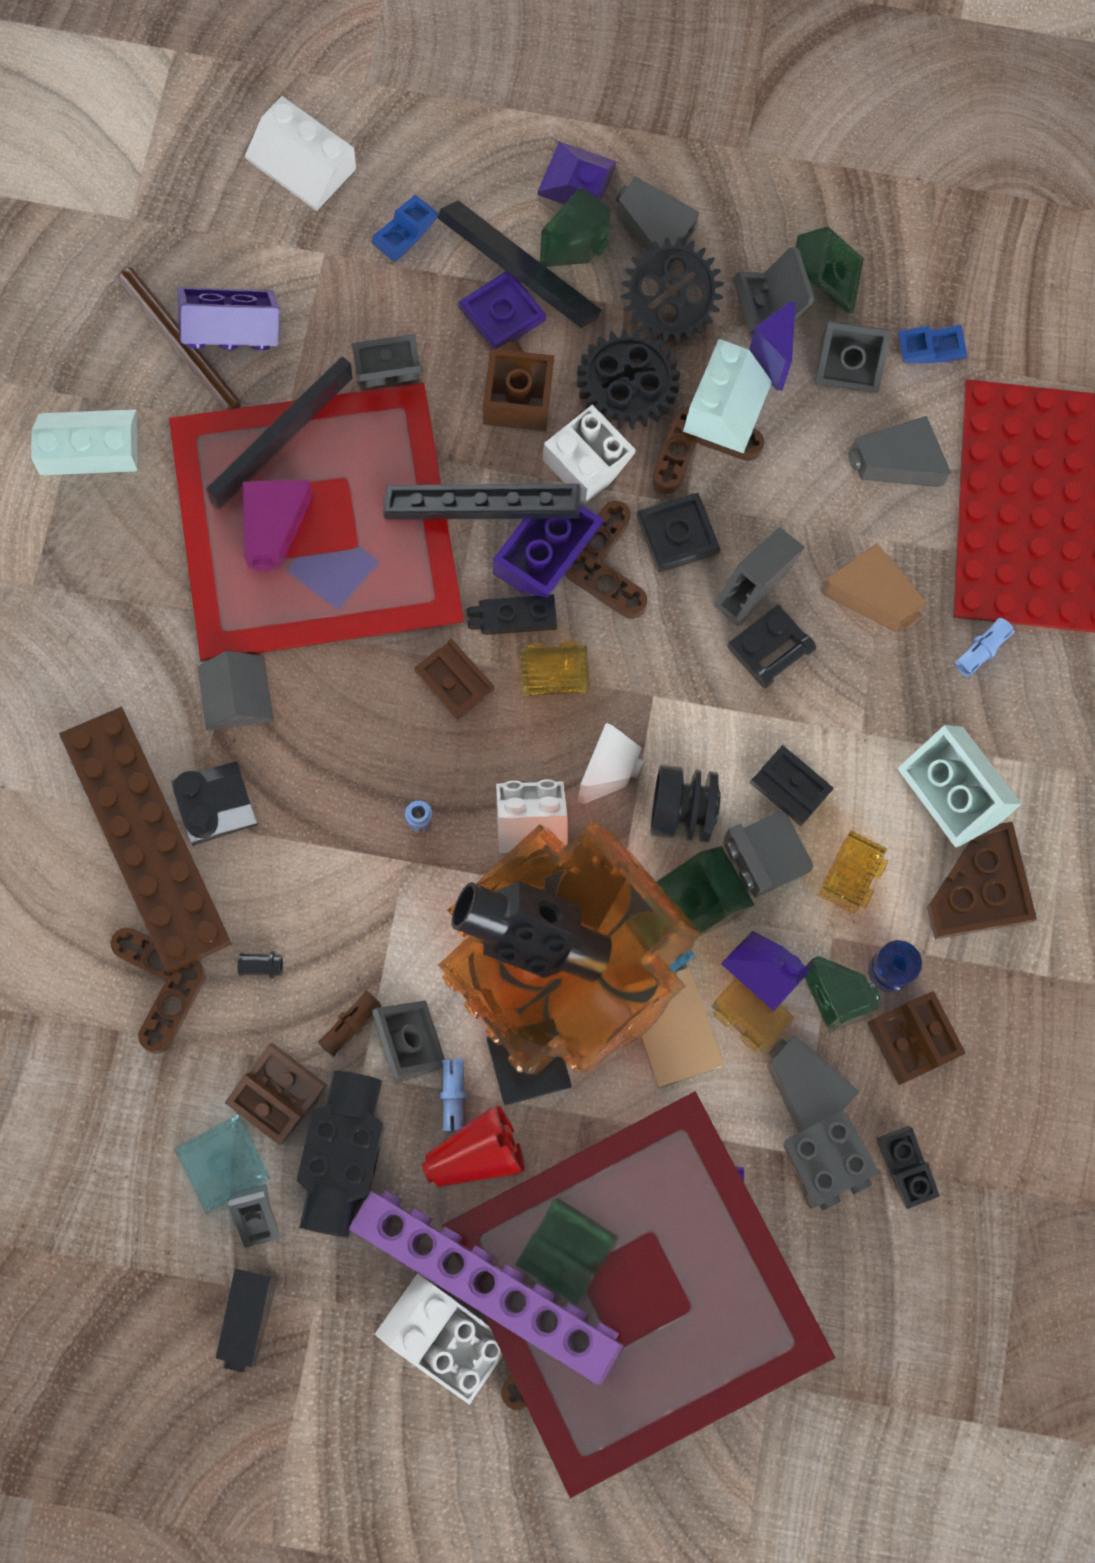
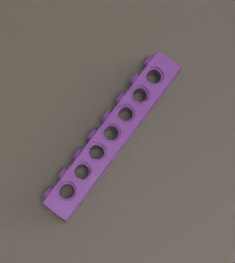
[348,1189,624,1385]

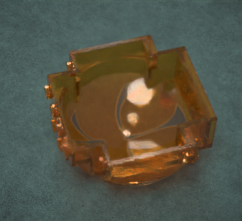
[438,821,702,1075]

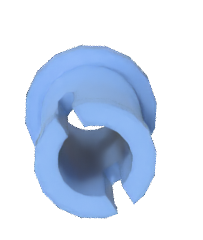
[405,801,432,833]

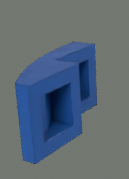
[372,195,439,262]
[898,324,967,363]

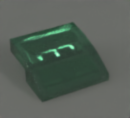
[516,1198,618,1305]

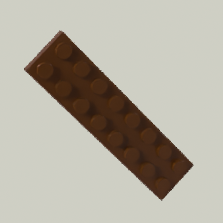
[59,706,232,974]

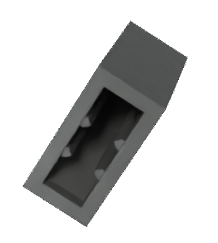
[616,177,699,270]
[848,416,951,487]
[714,527,805,626]
[767,1035,859,1133]

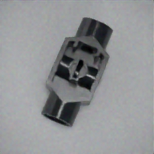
[451,881,612,982]
[297,1071,385,1238]

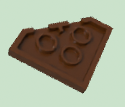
[927,821,1037,940]

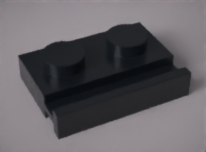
[750,745,834,826]

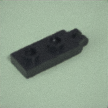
[466,594,557,635]

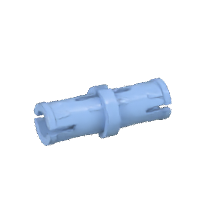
[955,618,1014,677]
[440,1059,467,1131]

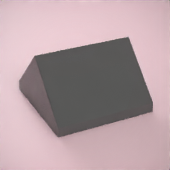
[815,320,892,393]
[198,651,273,731]
[372,1000,445,1084]

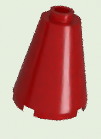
[422,1106,525,1187]

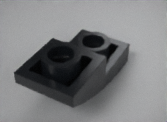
[876,1126,940,1209]

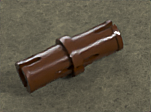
[318,991,382,1057]

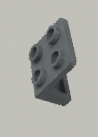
[732,247,814,334]
[351,334,423,387]
[723,811,813,898]
[784,1111,879,1211]

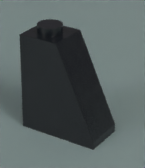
[216,1268,278,1372]

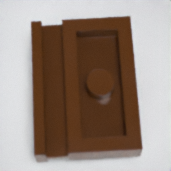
[414,638,494,720]

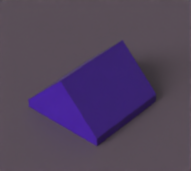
[749,302,796,390]

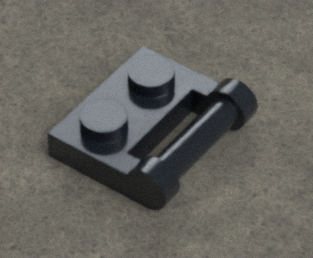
[727,604,816,688]

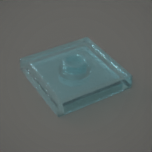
[174,1115,271,1213]

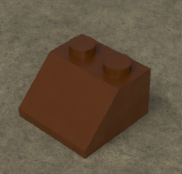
[483,348,554,431]

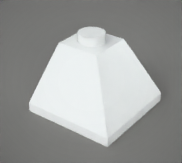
[577,723,644,804]

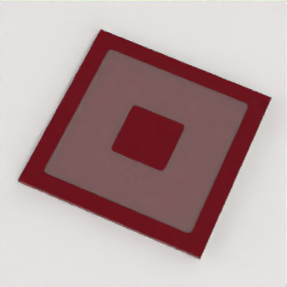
[442,1091,836,1499]

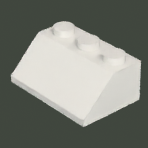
[245,96,356,211]

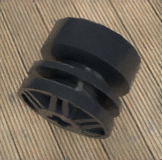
[650,765,721,843]

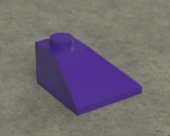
[537,141,617,215]
[721,931,810,1011]

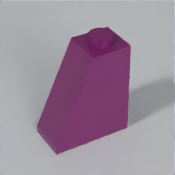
[243,479,312,572]

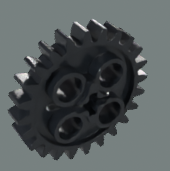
[620,237,724,343]
[577,329,680,430]

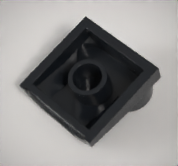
[171,761,258,846]

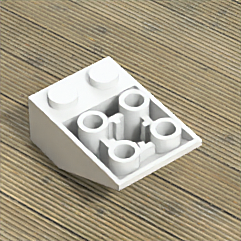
[375,1273,503,1405]

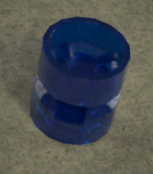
[868,940,922,993]

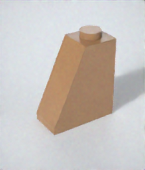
[821,543,927,632]

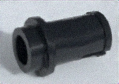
[238,951,283,979]

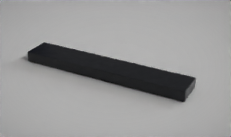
[437,200,602,328]
[207,357,353,510]
[383,484,581,520]

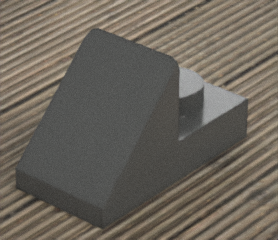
[228,1184,280,1248]

